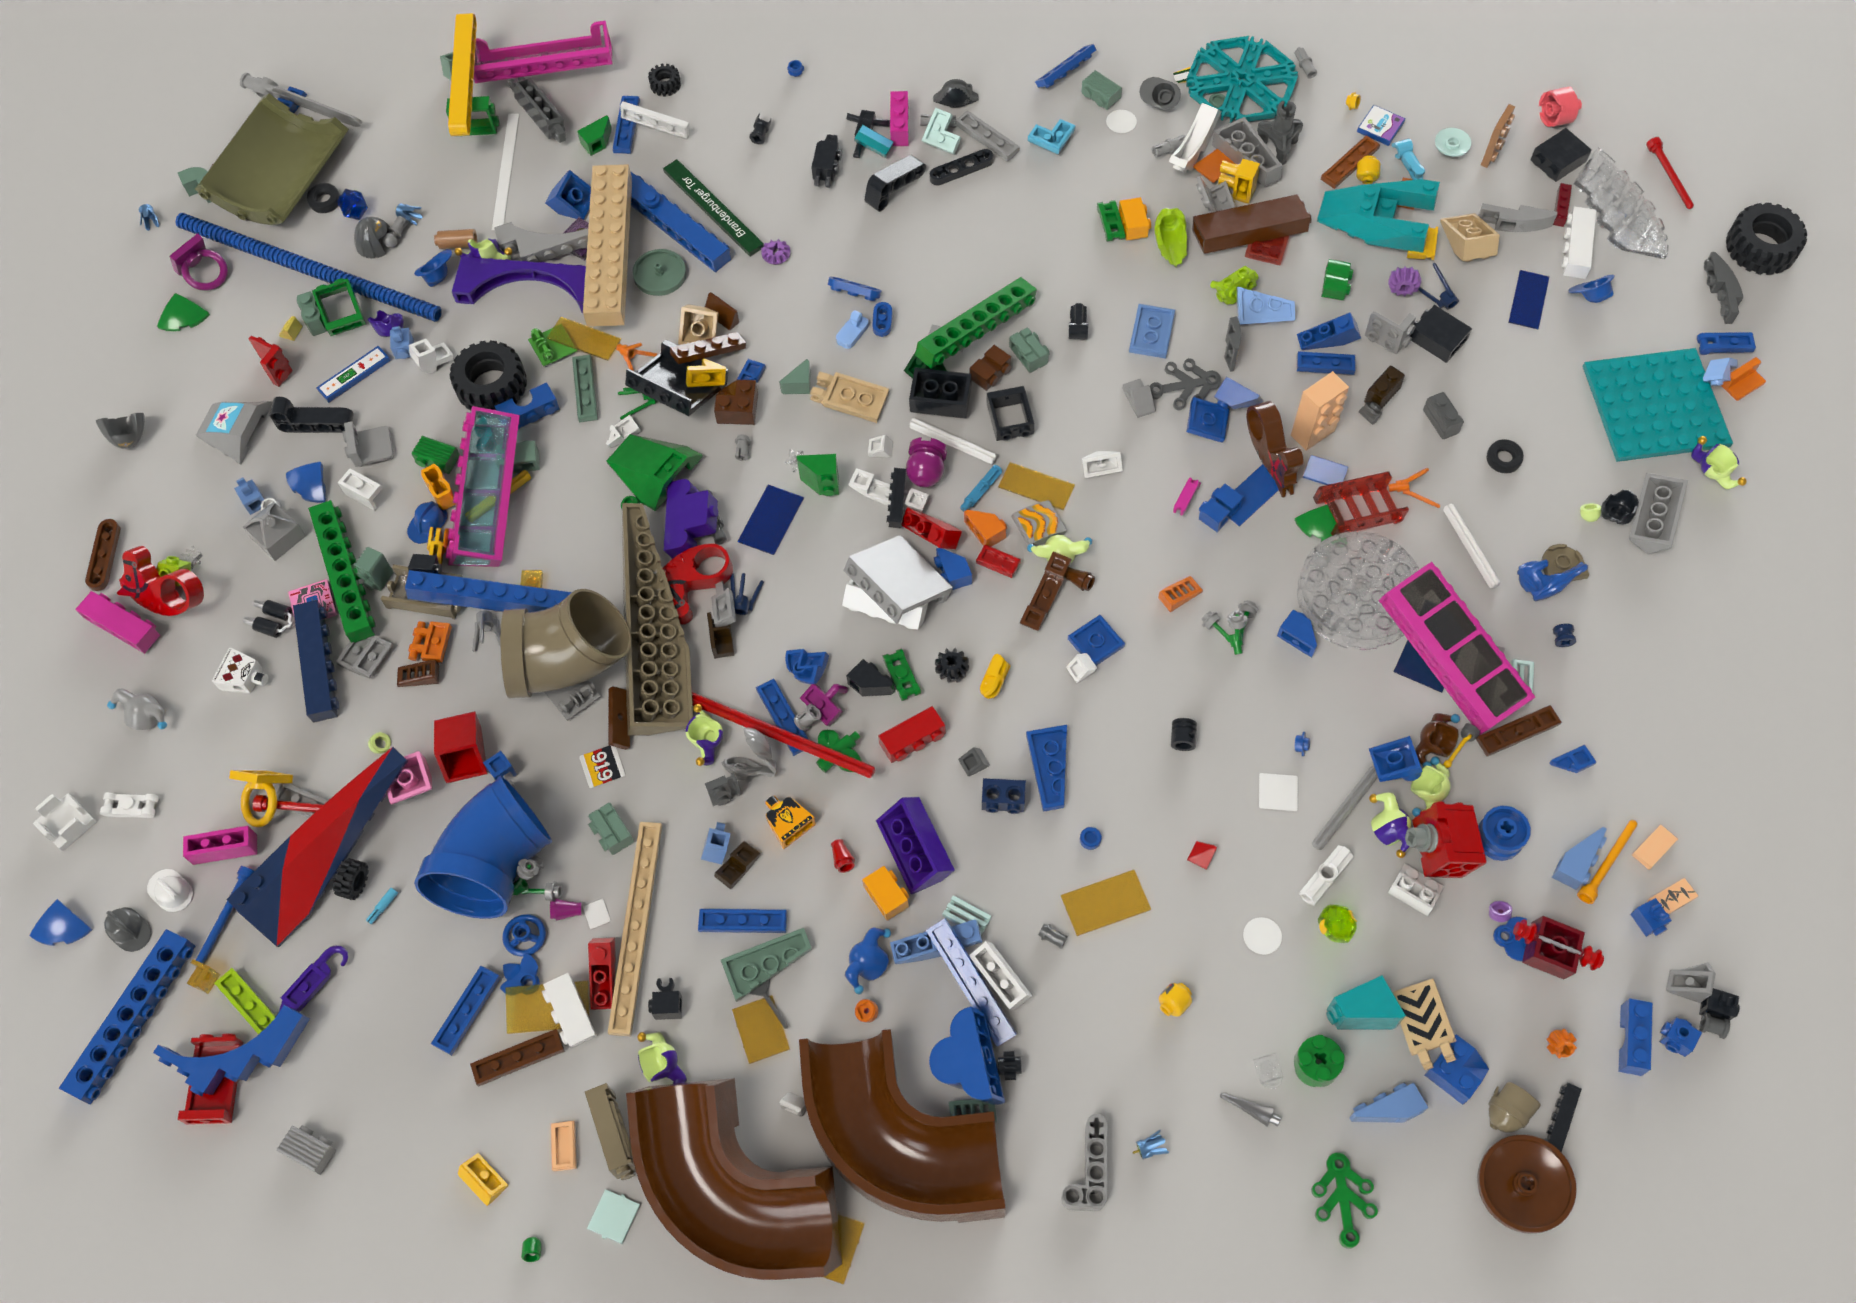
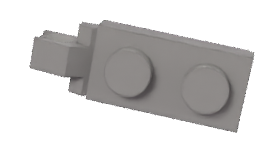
[711,581,736,627]

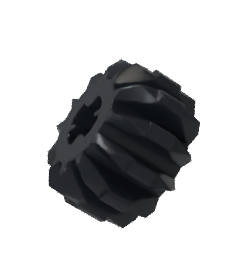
[935,648,969,683]

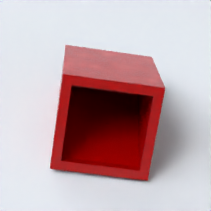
[434,711,488,783]

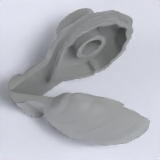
[722,727,777,780]

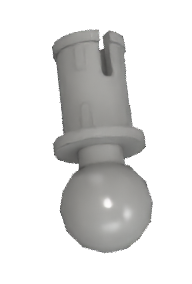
[383,216,408,248]

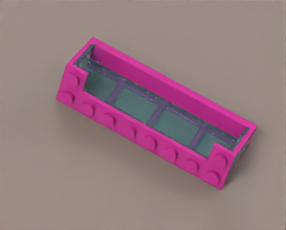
[445,406,520,567]

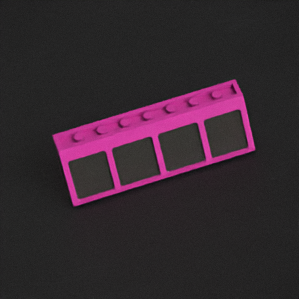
[1379,561,1535,735]

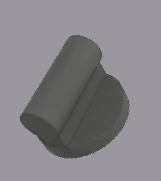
[1359,401,1382,425]

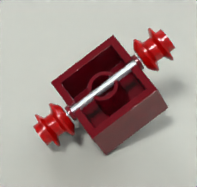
[1513,916,1604,980]

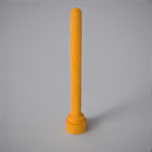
[1577,820,1637,904]

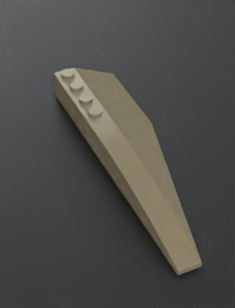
[622,503,693,735]

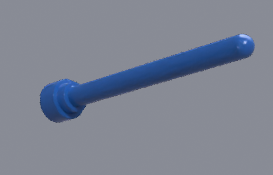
[196,866,254,965]

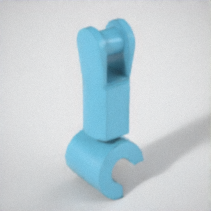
[1391,138,1425,180]

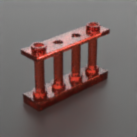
[1313,471,1409,537]

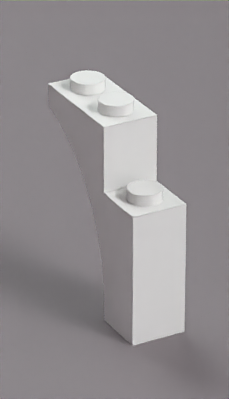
[1169,103,1222,173]

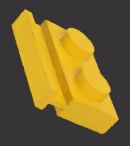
[1407,226,1438,260]

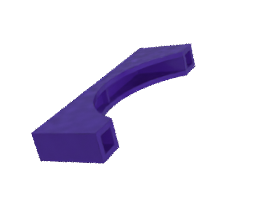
[452,257,586,313]

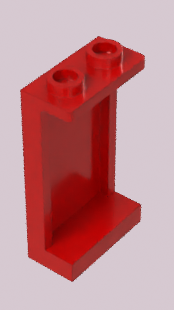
[177,1034,244,1125]

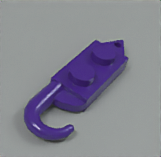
[279,945,348,1012]

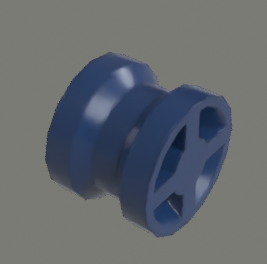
[1553,624,1577,647]

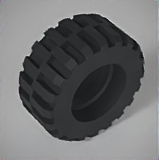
[1726,202,1807,275]
[449,340,527,415]

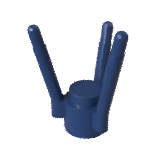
[1418,263,1459,310]
[730,573,764,615]

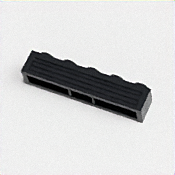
[886,467,906,528]
[1544,1083,1582,1153]

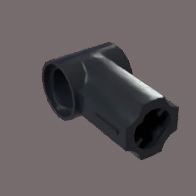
[1069,303,1088,340]

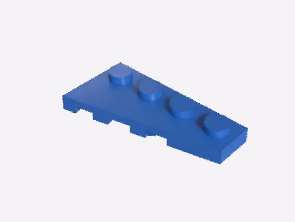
[1026,725,1067,812]

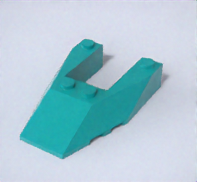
[1317,179,1440,253]

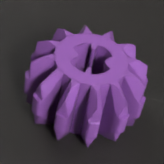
[1388,266,1421,297]

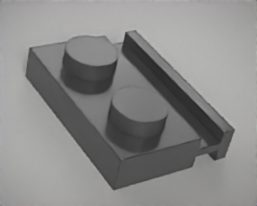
[705,772,742,806]

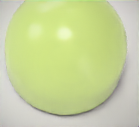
[1580,503,1601,522]
[368,732,391,754]

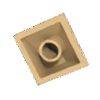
[678,304,719,345]

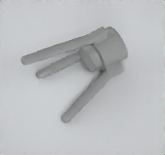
[472,610,501,652]

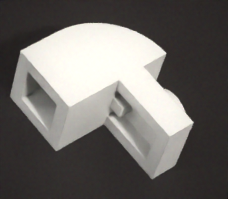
[409,339,453,373]

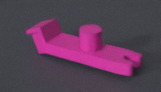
[1173,477,1201,515]

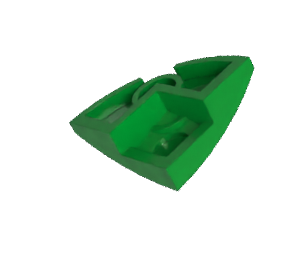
[157,293,210,332]
[1295,503,1347,545]

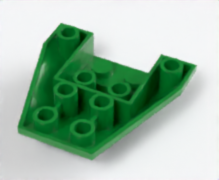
[606,434,703,511]

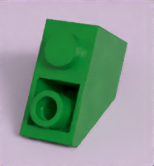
[577,115,612,156]

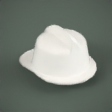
[147,869,193,912]

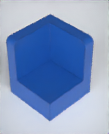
[483,751,517,780]

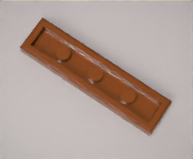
[1320,135,1380,189]

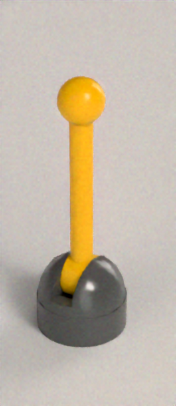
[1443,723,1480,768]

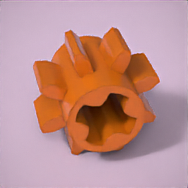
[1546,1028,1577,1059]

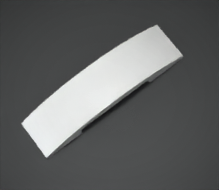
[849,468,929,512]

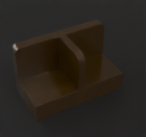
[707,612,734,659]

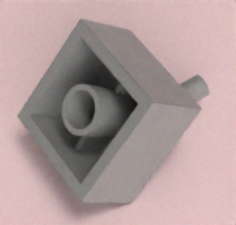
[243,502,306,561]

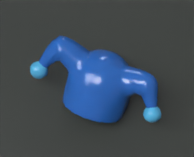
[845,928,891,994]

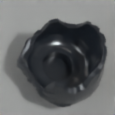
[1601,490,1639,524]

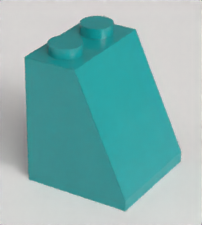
[1326,975,1406,1030]

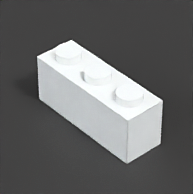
[969,942,1032,1010]
[542,973,597,1048]

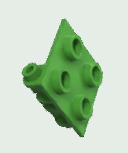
[528,324,577,367]

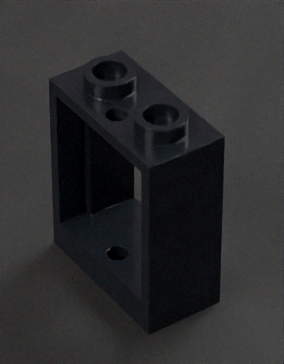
[986,386,1034,441]

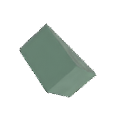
[779,359,811,394]

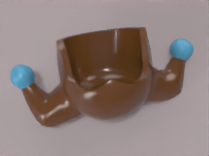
[1415,713,1460,767]

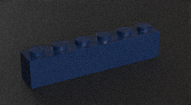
[293,600,340,723]

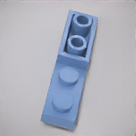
[890,919,983,964]

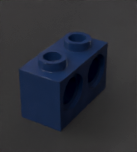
[982,778,1026,814]

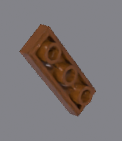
[608,686,630,750]

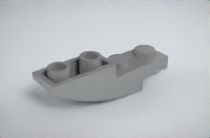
[1478,203,1557,232]

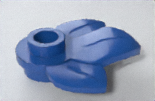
[1493,917,1527,961]
[500,954,540,996]

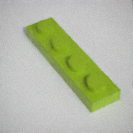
[214,968,276,1035]

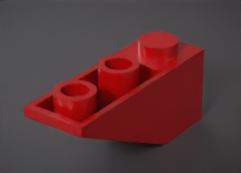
[901,507,962,550]
[588,938,616,1010]

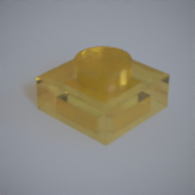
[520,570,543,588]

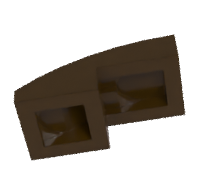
[714,841,760,889]

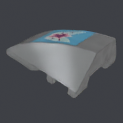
[196,401,273,465]

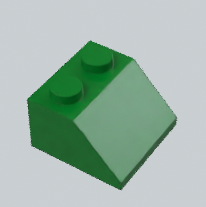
[797,454,839,496]

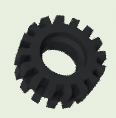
[648,63,681,97]
[333,858,369,900]

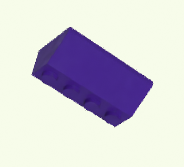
[876,797,955,894]

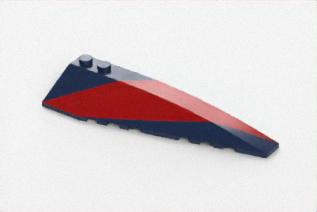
[227,747,408,947]

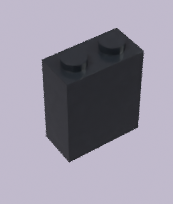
[1530,128,1592,182]
[1410,305,1472,363]

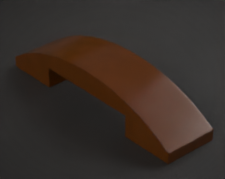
[1019,551,1072,631]

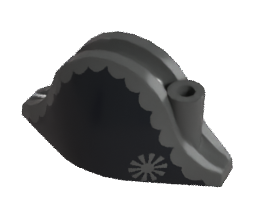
[933,79,979,107]

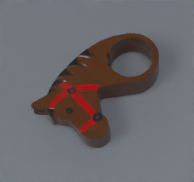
[1246,401,1304,498]

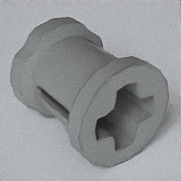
[794,704,821,731]

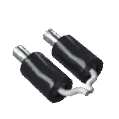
[243,600,293,638]

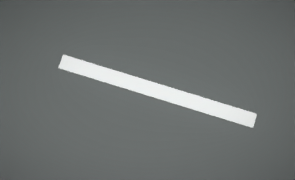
[492,114,519,230]

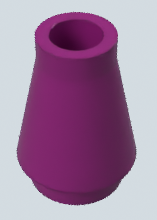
[550,899,581,921]

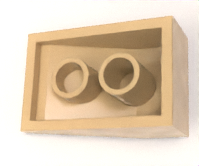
[1440,213,1500,262]

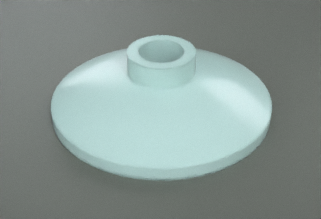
[1435,128,1471,157]

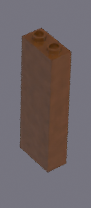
[1192,194,1312,254]

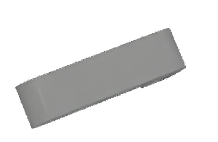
[1061,1114,1107,1211]

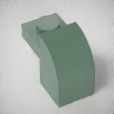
[178,167,211,203]

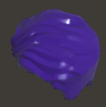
[368,310,404,337]

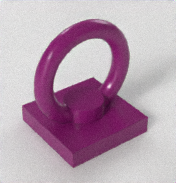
[169,233,228,291]

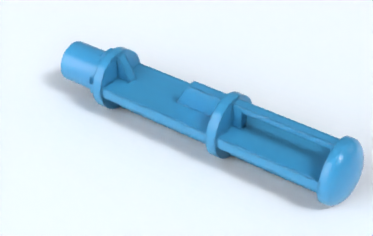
[960,465,1002,512]

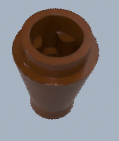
[1065,567,1095,591]

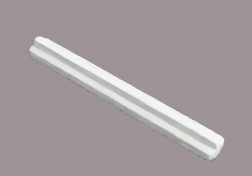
[909,418,997,464]
[1443,503,1500,589]

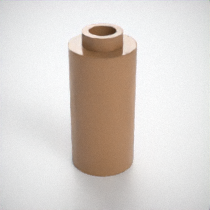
[434,229,478,249]

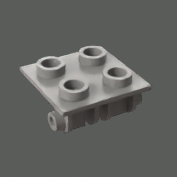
[544,680,601,721]

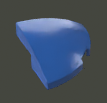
[286,462,326,503]
[785,649,829,684]
[29,899,92,946]

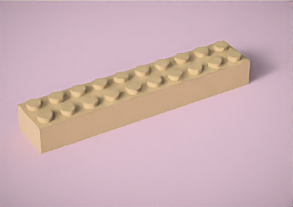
[583,164,632,327]

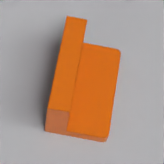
[1721,357,1766,401]

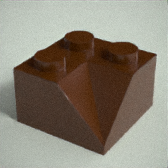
[714,380,758,425]

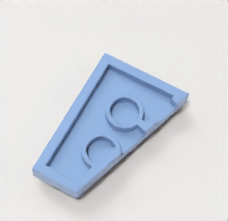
[1237,287,1295,325]

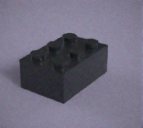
[909,368,972,418]

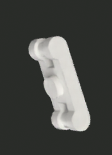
[99,792,159,818]

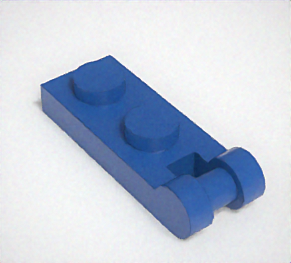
[1696,332,1756,355]

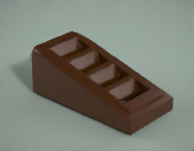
[397,660,440,687]

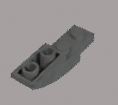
[1704,252,1744,324]

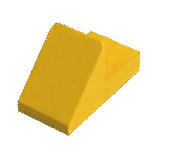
[686,359,726,387]

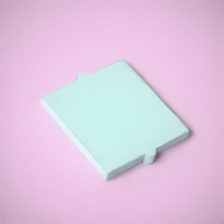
[587,1189,640,1244]

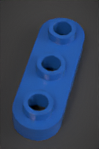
[828,276,881,301]

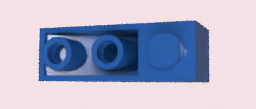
[1297,312,1361,350]

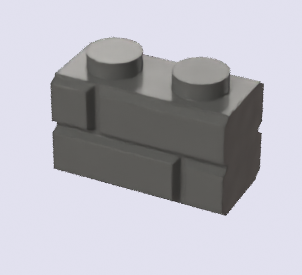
[1423,392,1464,439]

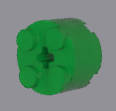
[1294,1035,1345,1087]

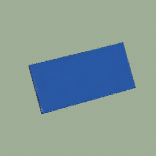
[1227,464,1279,527]

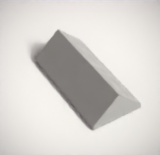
[1629,473,1688,554]

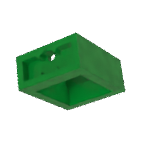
[446,96,500,136]
[312,278,366,336]

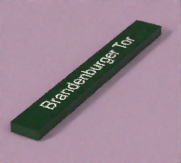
[663,159,764,257]

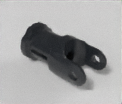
[749,113,772,144]

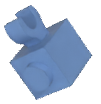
[390,326,414,359]
[234,477,265,515]
[701,822,731,865]

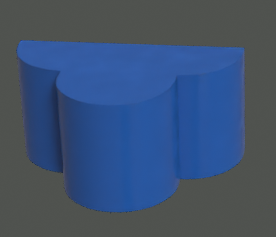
[929,1006,1005,1105]

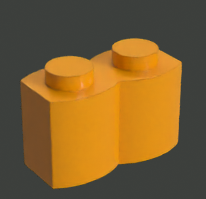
[421,464,456,510]

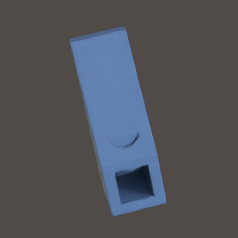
[1551,827,1607,890]
[1349,1083,1428,1123]

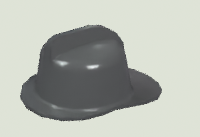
[1139,77,1181,110]
[104,907,151,952]

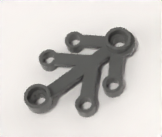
[1150,358,1221,410]

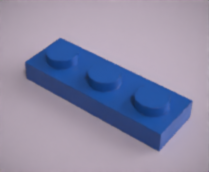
[1297,351,1355,375]

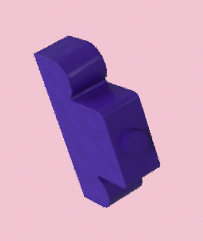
[663,479,719,559]

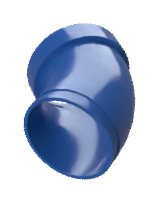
[414,775,552,919]

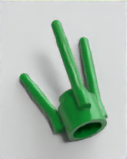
[618,387,656,420]

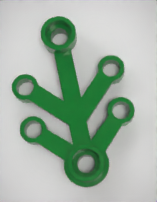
[1311,1153,1378,1249]

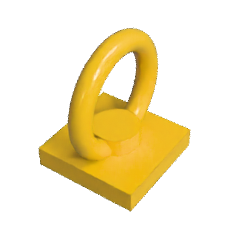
[229,770,293,828]

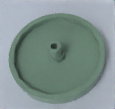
[633,249,686,296]

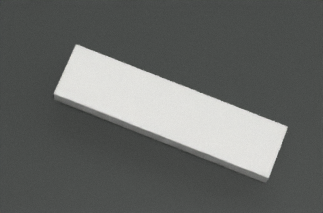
[620,101,689,139]

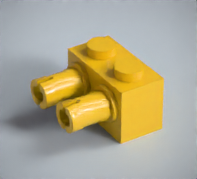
[1218,159,1260,204]

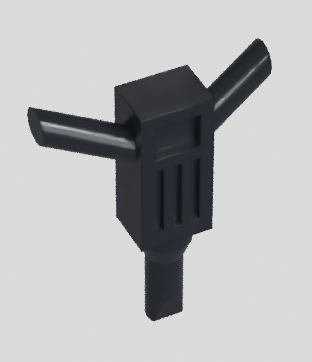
[846,110,890,158]

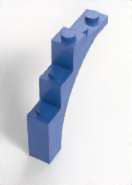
[153,1005,310,1096]

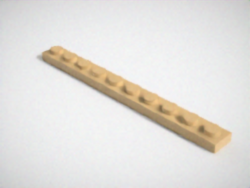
[608,822,662,1037]

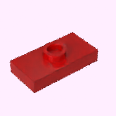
[976,544,1021,578]

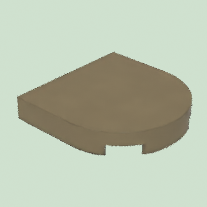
[1541,544,1589,581]

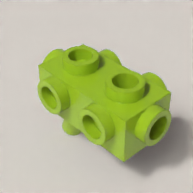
[1210,266,1259,305]

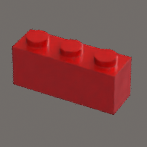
[878,706,946,763]

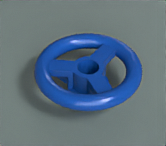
[502,914,546,957]

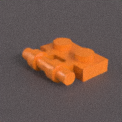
[408,621,452,663]

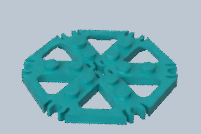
[1186,36,1298,123]

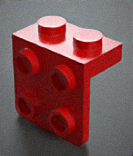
[248,336,293,387]

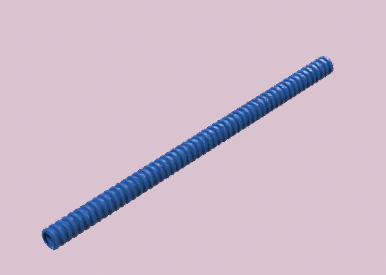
[175,213,442,322]

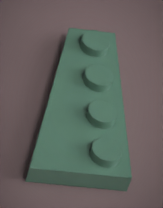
[721,928,812,1002]

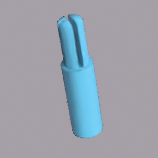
[366,888,398,924]

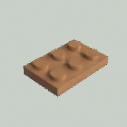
[1481,104,1515,168]

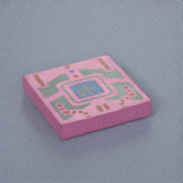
[288,579,338,619]

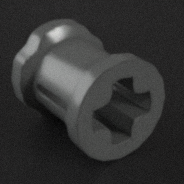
[1699,1012,1730,1039]

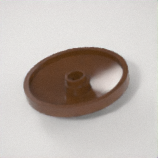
[1477,1135,1577,1234]

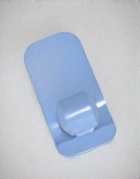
[836,310,869,349]

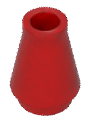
[831,839,855,873]

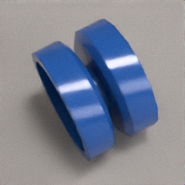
[1478,805,1531,861]

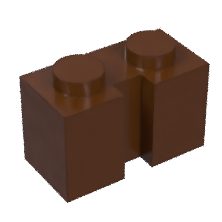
[969,345,1012,391]

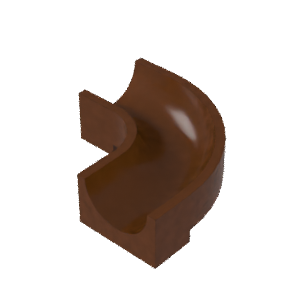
[799,1029,1006,1223]
[626,1078,843,1280]

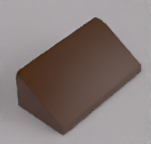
[705,292,739,330]

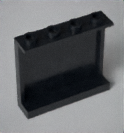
[625,340,729,416]

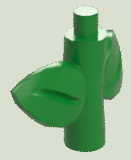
[816,729,862,773]

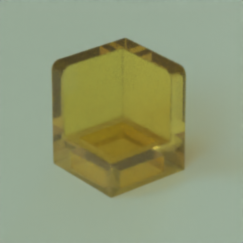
[186,959,220,994]

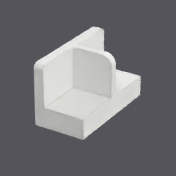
[338,469,382,511]

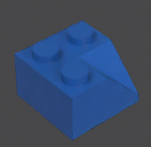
[1424,1034,1489,1105]

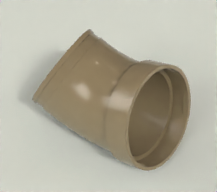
[500,589,631,698]

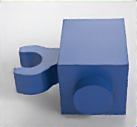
[1630,898,1672,937]

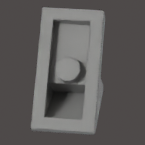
[1122,379,1155,418]

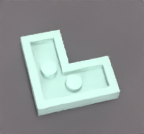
[921,108,961,155]

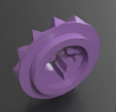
[761,239,790,264]

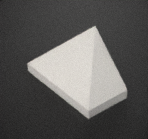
[1082,451,1123,478]

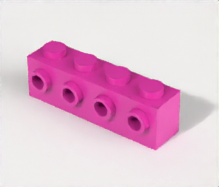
[75,591,160,654]

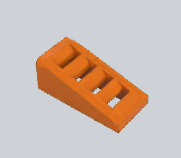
[1158,576,1203,612]

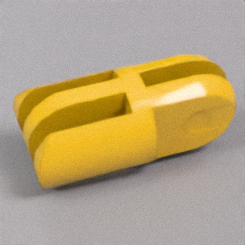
[427,527,449,565]
[980,654,1010,699]

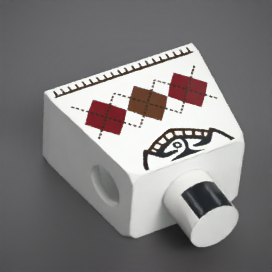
[212,648,268,693]

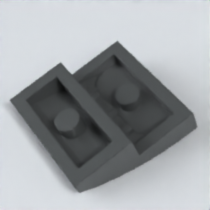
[1224,316,1241,372]

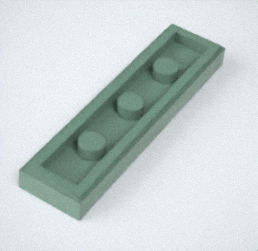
[572,354,598,423]

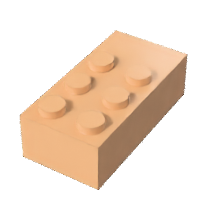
[1291,371,1349,451]

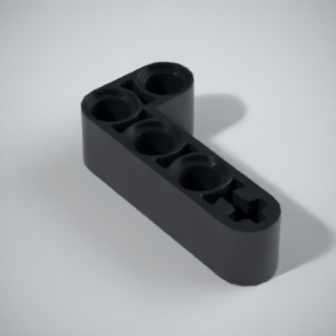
[864,155,926,212]
[270,396,354,433]

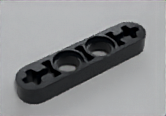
[929,149,993,186]

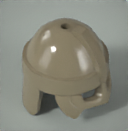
[1488,1082,1541,1133]

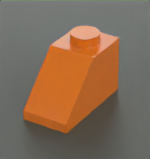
[964,510,1007,547]

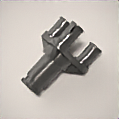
[1257,101,1303,165]

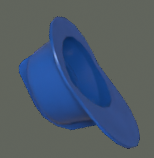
[414,250,452,287]
[1568,274,1615,303]
[407,501,448,544]

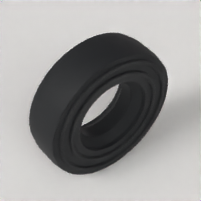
[307,183,341,213]
[1486,439,1524,473]

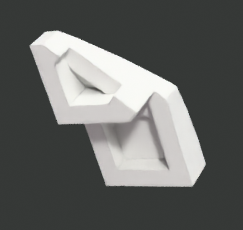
[606,415,641,448]

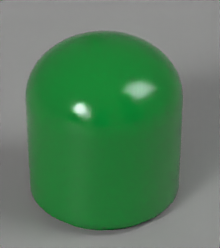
[521,1237,541,1262]

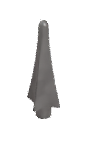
[1220,1093,1281,1127]

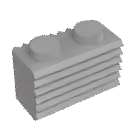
[276,1125,336,1175]

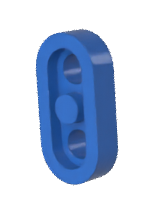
[872,302,892,337]

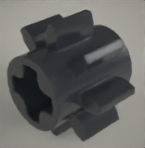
[998,1051,1022,1080]

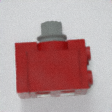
[1405,801,1487,878]

